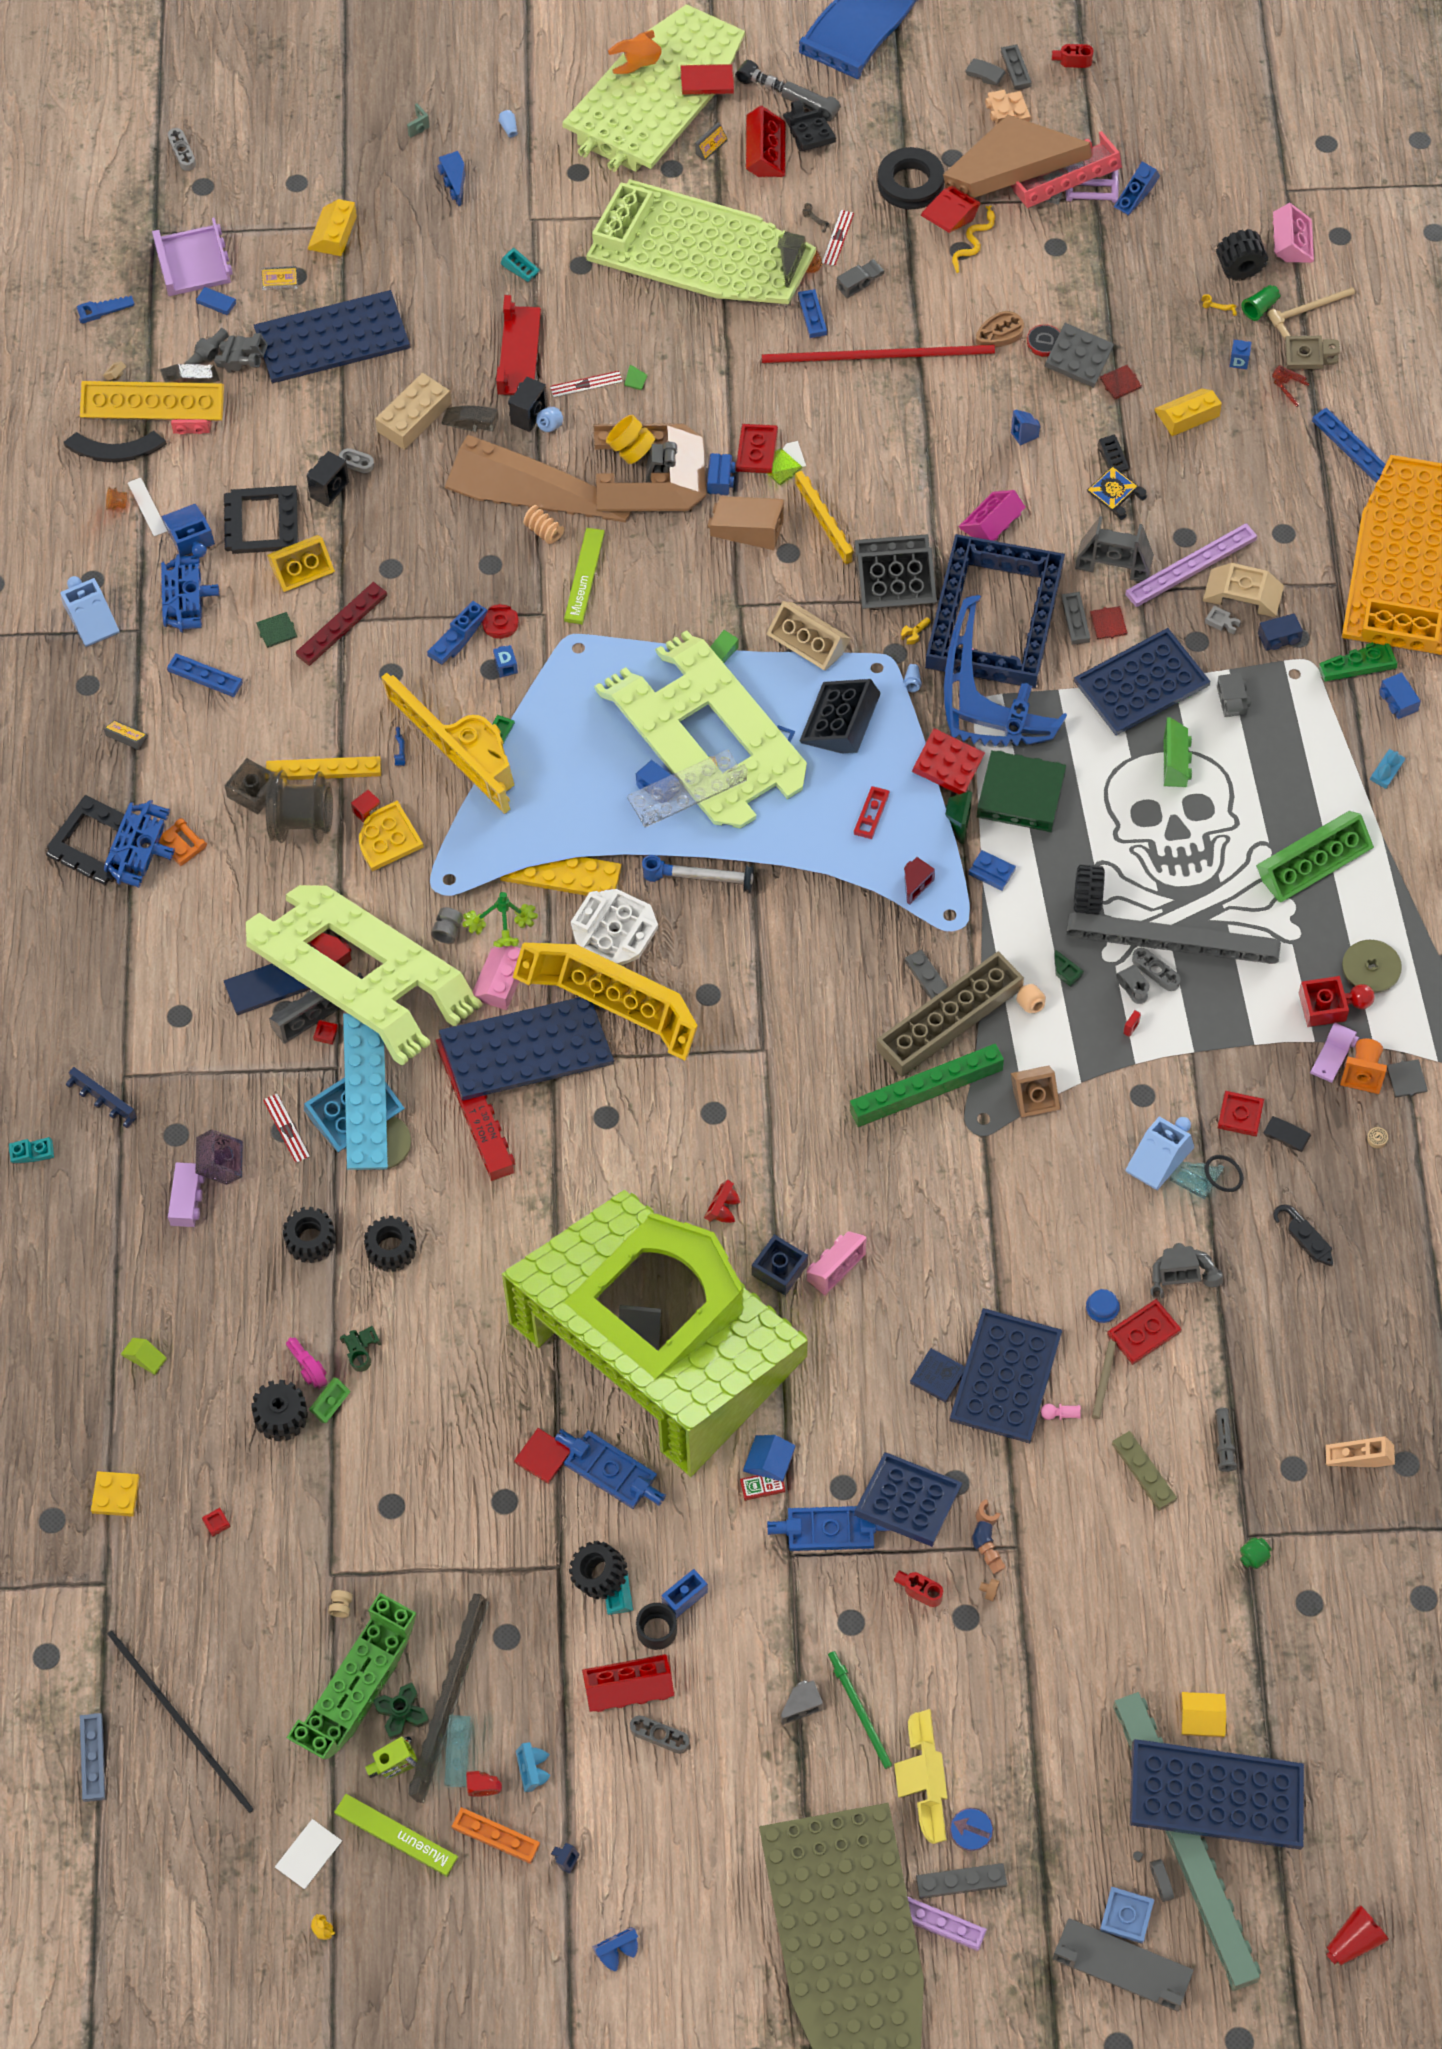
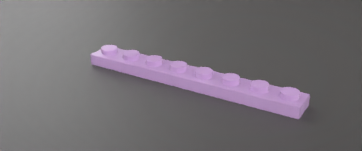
[1125,523,1257,607]

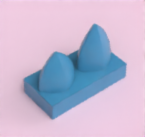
[1370,749,1406,789]
[516,1742,550,1792]

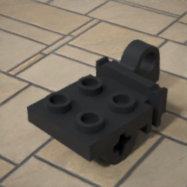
[783,100,836,152]

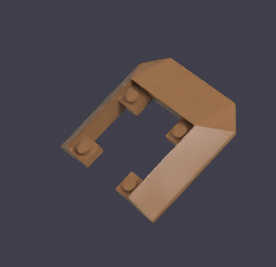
[593,423,706,511]

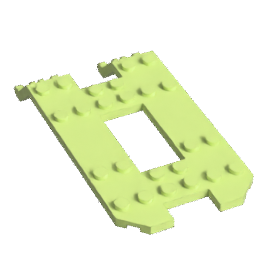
[594,630,807,828]
[245,885,482,1065]

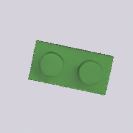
[309,1377,351,1423]

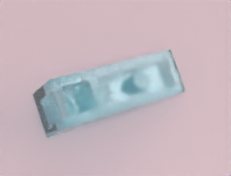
[444,1715,473,1787]

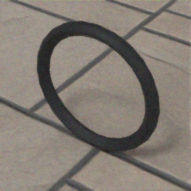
[1205,1155,1244,1192]

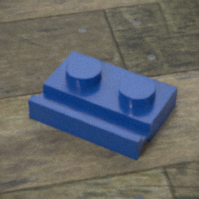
[968,850,1016,891]

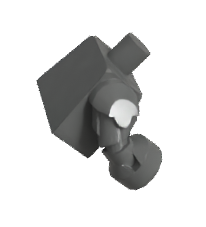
[1150,1243,1223,1299]

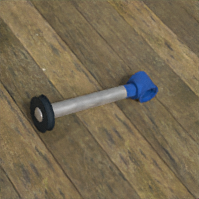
[642,855,754,893]

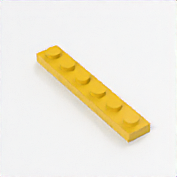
[795,470,854,565]
[266,756,381,781]

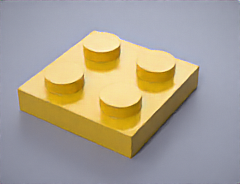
[91,1471,140,1517]

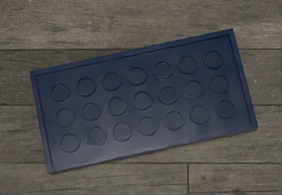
[254,290,410,384]
[439,997,614,1101]
[1130,1739,1304,1850]

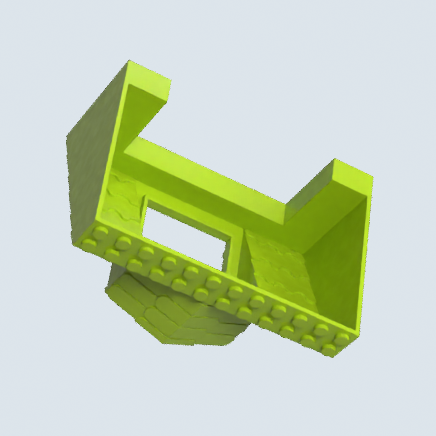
[502,1190,808,1477]

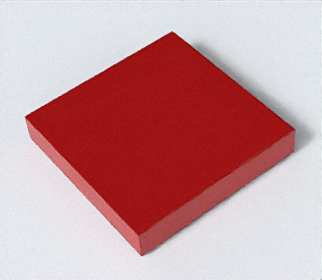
[1217,1091,1264,1137]
[514,1428,570,1484]

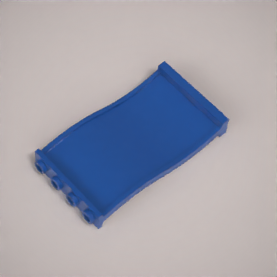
[799,0,919,80]

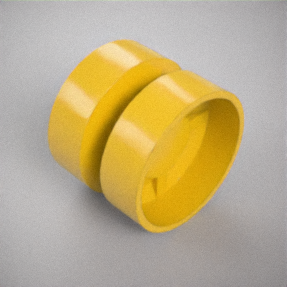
[606,414,655,464]

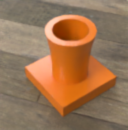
[1340,1038,1387,1094]

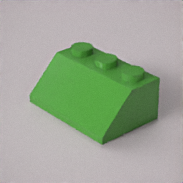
[1163,717,1192,787]

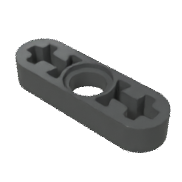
[1132,948,1181,991]
[630,1715,689,1754]

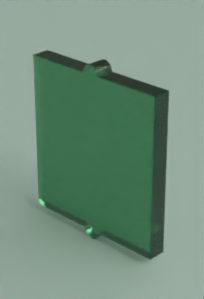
[256,612,297,648]

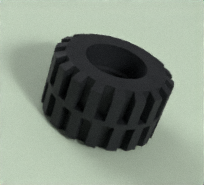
[1074,864,1105,915]
[283,1207,336,1263]
[364,1215,417,1272]
[569,1541,628,1600]

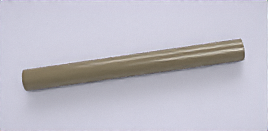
[1092,1341,1117,1419]

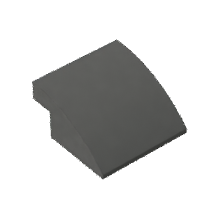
[854,534,937,609]

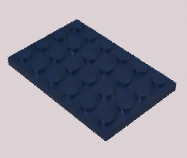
[1074,628,1211,736]
[949,1308,1062,1444]

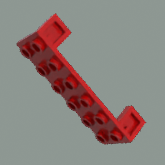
[496,295,541,395]

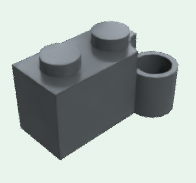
[1217,673,1251,717]

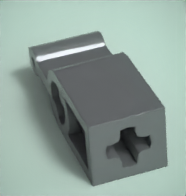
[836,259,884,298]

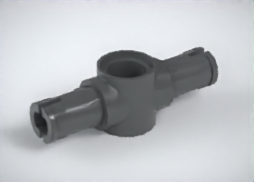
[184,328,229,372]

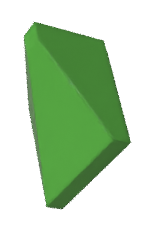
[624,365,647,390]

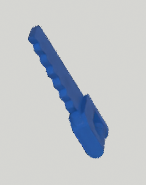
[76,295,135,324]

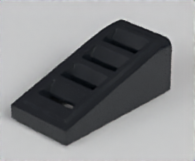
[1098,434,1129,472]

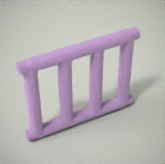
[1066,164,1119,203]

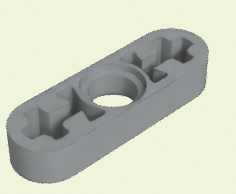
[168,128,196,171]

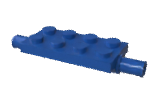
[555,1429,666,1509]
[767,1506,891,1551]

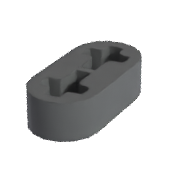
[1150,1859,1174,1902]

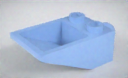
[60,576,120,647]
[1125,1116,1194,1190]

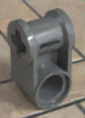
[1116,965,1149,1004]

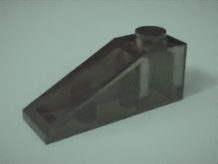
[777,231,806,288]
[160,364,220,383]

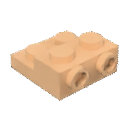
[985,90,1030,125]

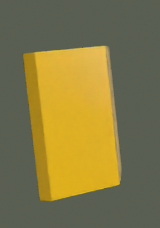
[1181,1692,1226,1737]

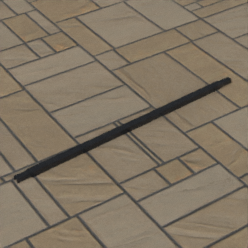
[107,1630,254,1813]

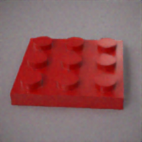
[912,728,985,794]

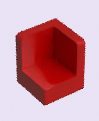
[351,790,380,823]

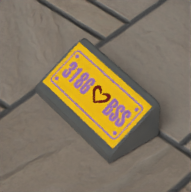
[695,122,727,160]
[104,720,148,750]

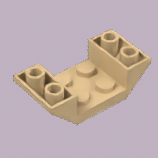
[1203,563,1284,618]

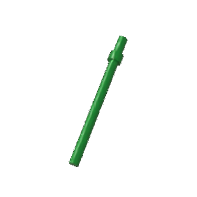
[828,1651,893,1769]

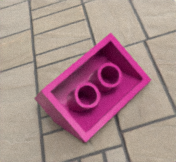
[958,490,1026,541]

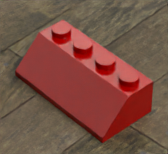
[746,105,786,177]
[582,1654,675,1712]

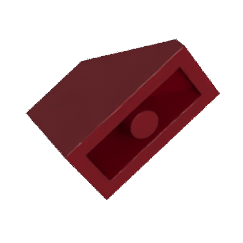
[904,857,935,905]

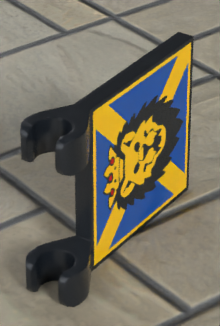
[1087,466,1148,520]

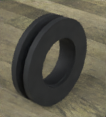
[878,147,945,210]

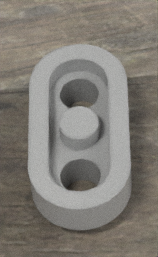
[339,448,374,473]

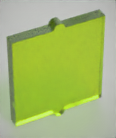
[766,448,802,485]

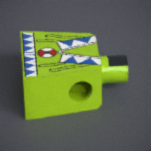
[365,1737,420,1779]

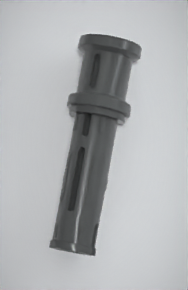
[1215,1408,1237,1472]

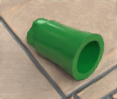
[1241,285,1281,321]

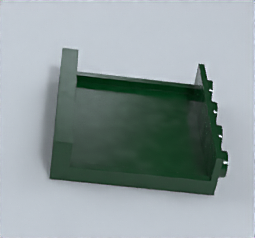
[976,750,1066,832]

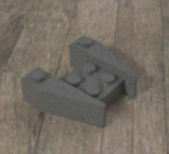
[1075,516,1154,582]

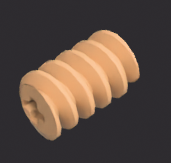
[523,505,564,544]

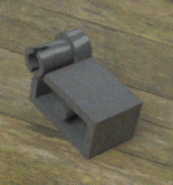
[645,441,677,483]

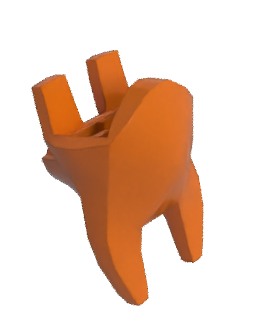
[608,30,662,74]

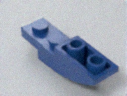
[427,601,488,665]

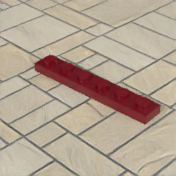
[295,582,387,666]

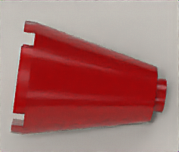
[1326,1905,1389,1965]

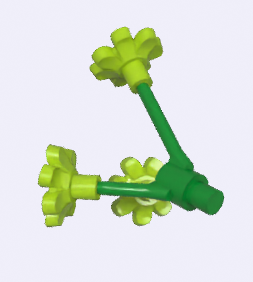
[462,892,538,948]

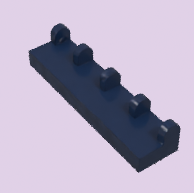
[66,1067,137,1128]

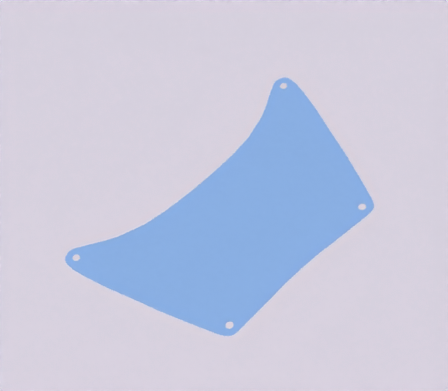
[430,634,970,932]

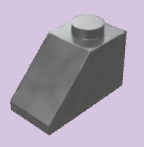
[781,1680,823,1725]

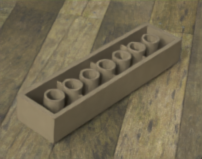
[876,951,1024,1077]

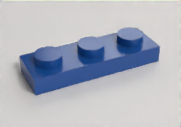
[798,289,827,338]

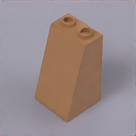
[708,496,784,550]

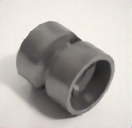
[431,907,463,944]

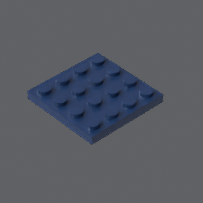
[854,1452,962,1547]

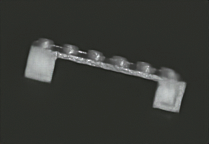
[627,750,748,828]

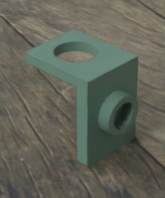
[407,103,430,138]

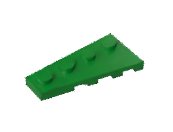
[1319,642,1398,682]

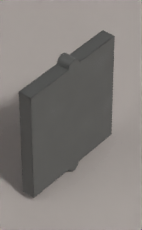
[1387,1059,1428,1098]

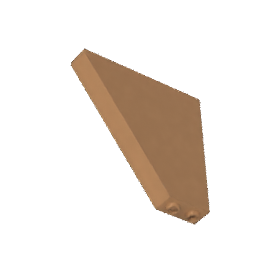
[943,115,1092,198]

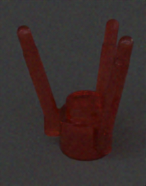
[1272,365,1309,407]

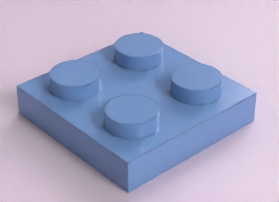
[1100,1887,1154,1944]

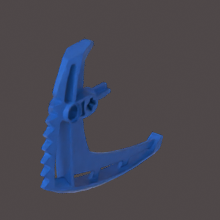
[944,595,1067,747]

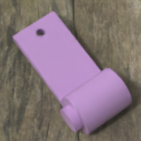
[1310,1023,1359,1083]

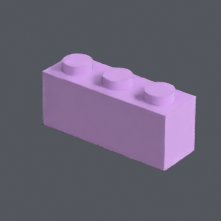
[168,1162,205,1227]

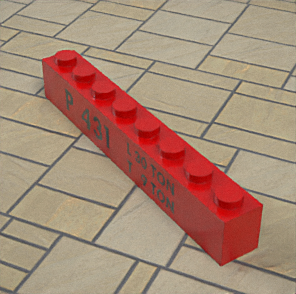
[435,1038,516,1181]

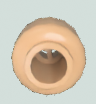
[1016,984,1046,1013]

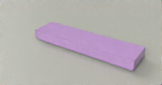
[908,1897,987,1951]

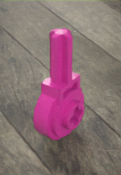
[286,1337,328,1389]

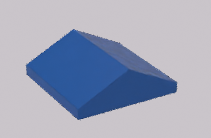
[743,1435,796,1482]

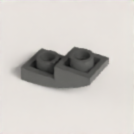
[965,58,1006,85]

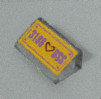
[261,266,298,290]

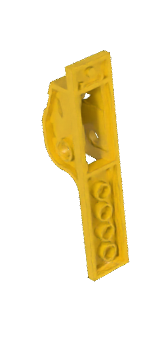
[381,673,515,814]

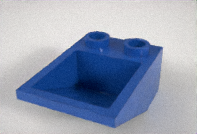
[161,503,215,558]

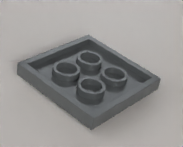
[1044,323,1114,388]

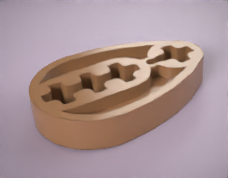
[976,311,1024,347]

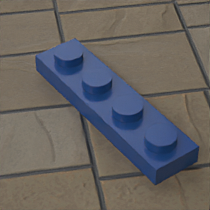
[167,653,243,697]

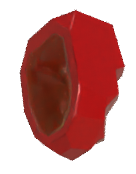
[466,1771,502,1797]

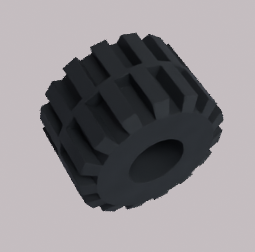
[1216,229,1268,281]
[251,1380,308,1441]

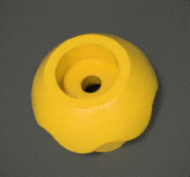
[311,1914,335,1940]

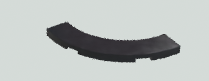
[63,430,166,462]

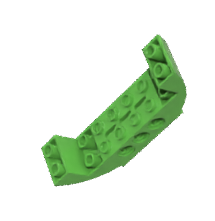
[286,1593,416,1759]

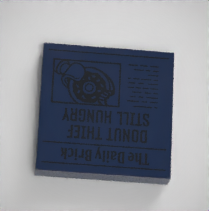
[910,1348,965,1403]

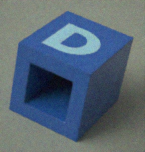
[1229,340,1252,369]
[493,645,518,678]

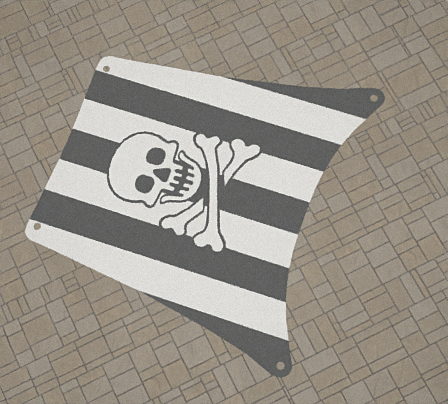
[964,659,1442,1136]

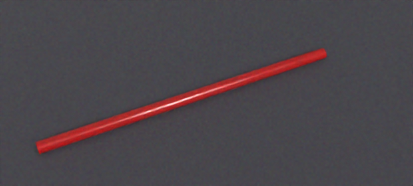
[761,345,995,363]

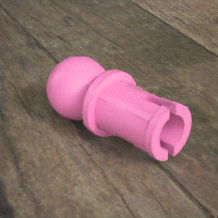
[1041,1404,1080,1420]

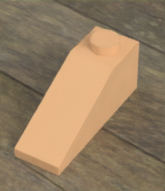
[1326,1436,1395,1467]

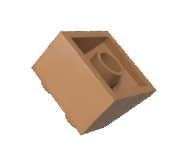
[1011,1065,1060,1118]

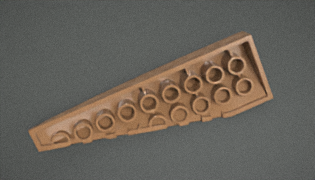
[445,435,632,522]

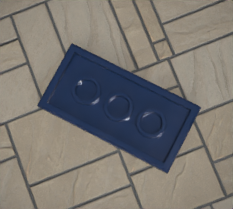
[223,963,311,1016]

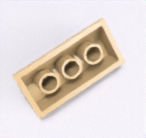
[766,601,851,670]

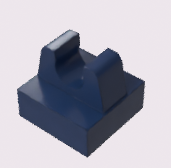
[551,1843,580,1874]

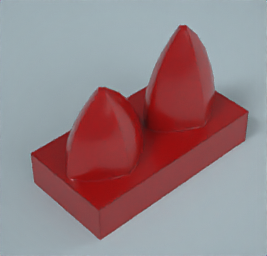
[704,1179,740,1223]

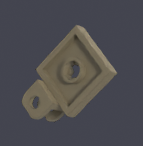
[1285,335,1340,369]

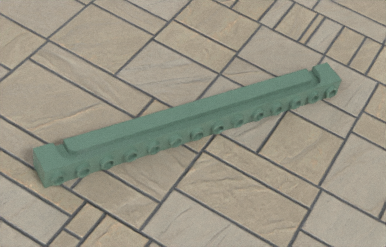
[1113,1692,1261,1991]

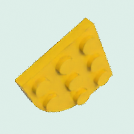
[359,800,424,872]

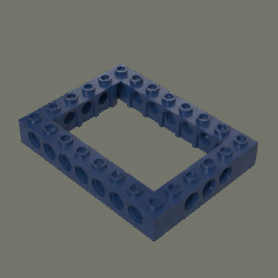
[925,534,1065,689]

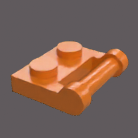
[158,818,207,866]

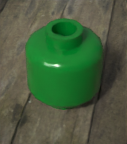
[1240,1537,1272,1569]

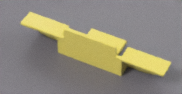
[894,1709,947,1844]

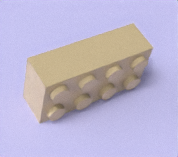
[375,373,452,450]

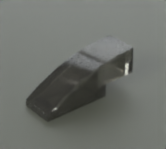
[442,406,499,432]

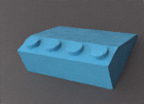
[304,1077,405,1153]

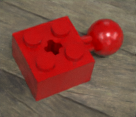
[1298,976,1375,1027]

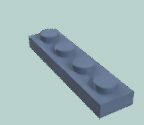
[80,1713,106,1802]

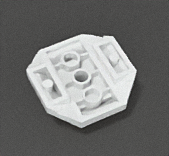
[571,889,658,966]

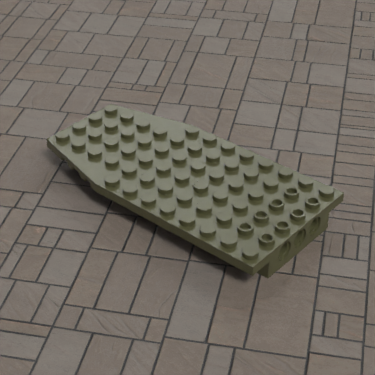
[759,1803,924,2049]

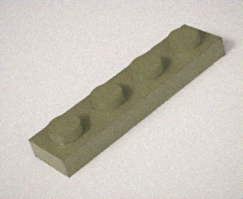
[1112,1431,1177,1511]

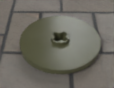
[1342,939,1402,993]
[384,1116,411,1170]

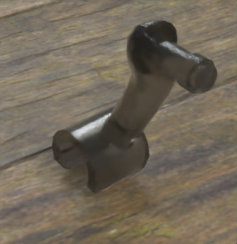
[802,203,830,233]

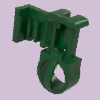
[340,1326,382,1372]

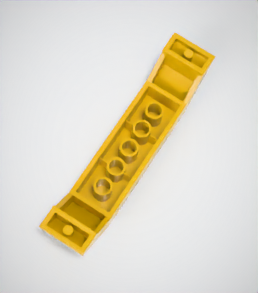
[512,942,698,1061]

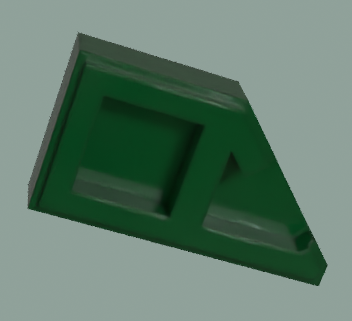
[1054,950,1084,987]

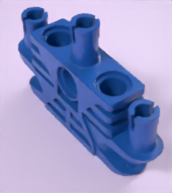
[161,553,219,633]
[104,800,175,888]

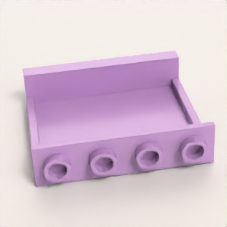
[152,218,233,296]

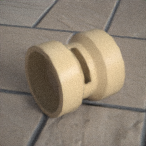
[328,1590,353,1618]

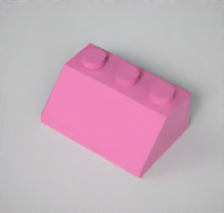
[1273,203,1314,263]
[472,946,521,1010]
[806,1231,867,1296]

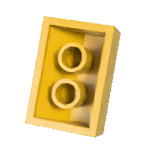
[308,199,357,256]
[1154,388,1222,437]
[267,535,335,592]

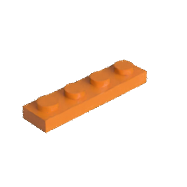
[451,1807,540,1864]

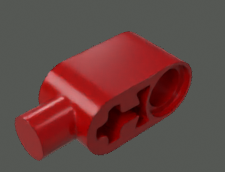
[1052,44,1094,68]
[894,1570,943,1607]

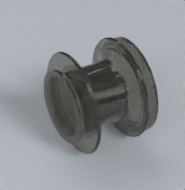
[266,770,333,844]

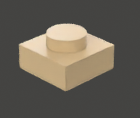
[103,361,126,381]

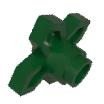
[373,1683,429,1740]

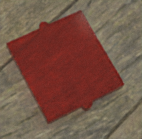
[1100,365,1142,400]
[1090,606,1128,640]

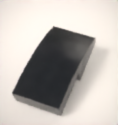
[1263,1116,1311,1152]

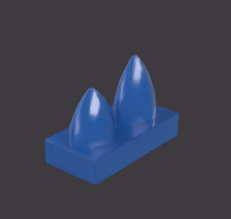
[592,1927,638,1972]

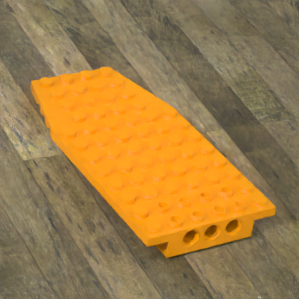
[1341,455,1442,655]

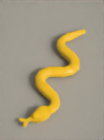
[952,205,995,273]

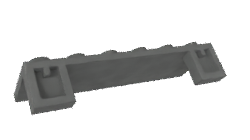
[1052,1918,1193,2012]

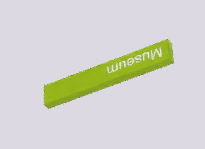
[564,527,605,625]
[334,1794,458,1877]

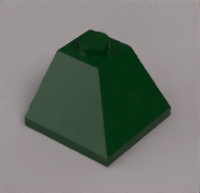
[945,791,972,844]

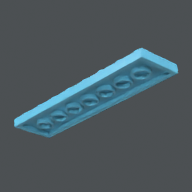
[343,1014,388,1170]

